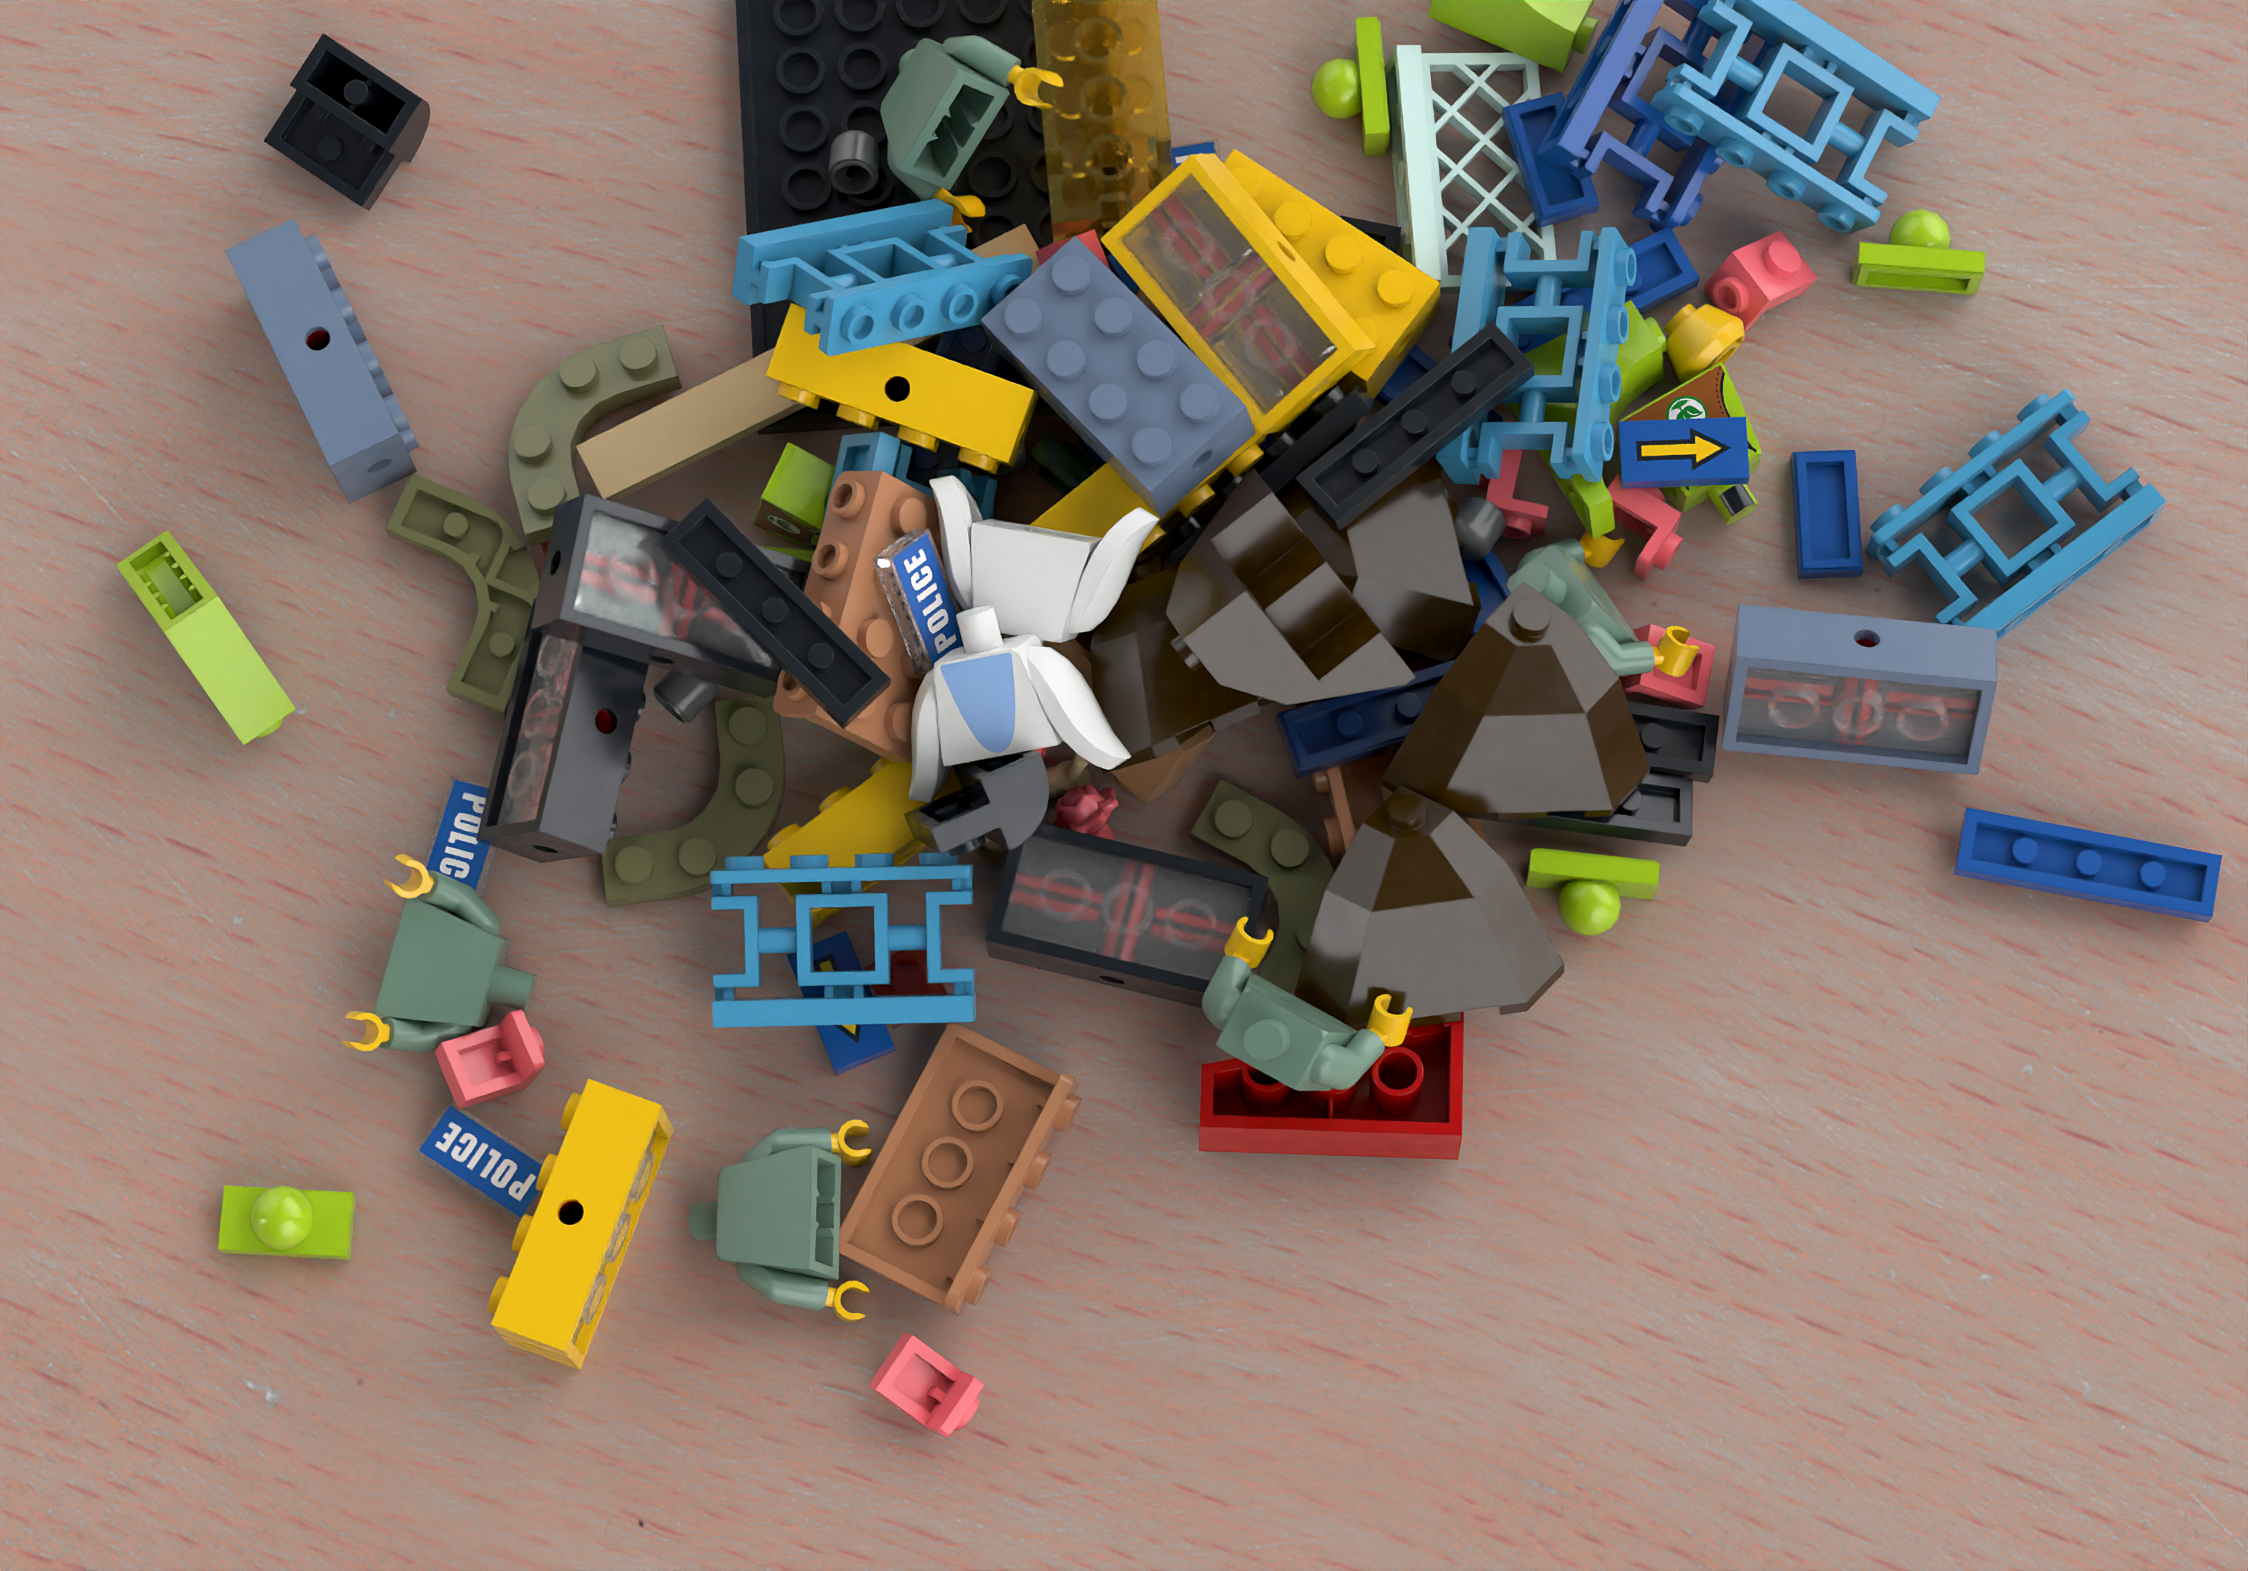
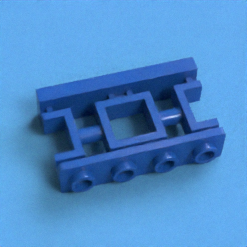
[1535,0,1775,233]

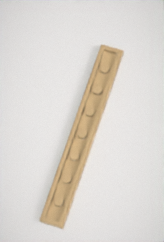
[576,224,1041,502]

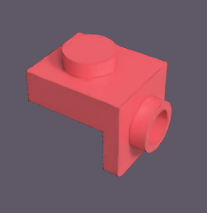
[1704,230,1818,331]
[1476,450,1549,539]
[1607,474,1684,581]
[434,1009,545,1110]
[868,1332,984,1438]

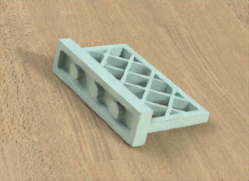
[1384,45,1557,293]

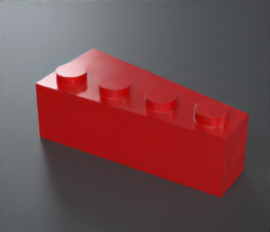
[1199,1012,1464,1160]

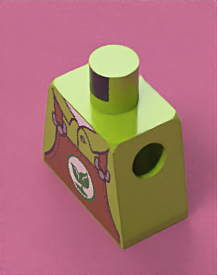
[1616,361,1762,525]
[752,442,835,551]

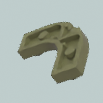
[508,325,682,547]
[385,474,541,718]
[602,695,786,907]
[1190,779,1335,995]

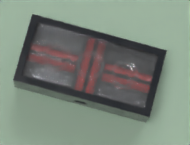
[531,493,812,698]
[476,598,649,863]
[985,823,1269,1008]

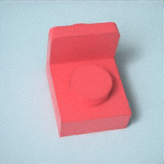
[1619,624,1716,710]

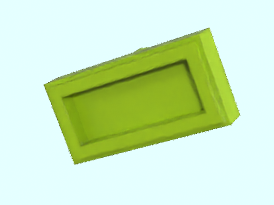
[1310,16,1390,157]
[1852,209,1986,295]
[1526,848,1660,936]
[218,1185,356,1260]

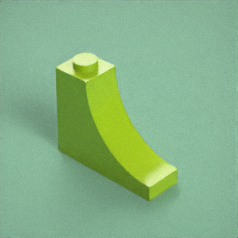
[1427,0,1599,73]
[1505,300,1668,540]
[116,530,296,745]

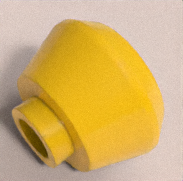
[1664,304,1745,383]

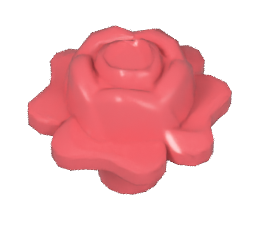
[1052,783,1118,840]

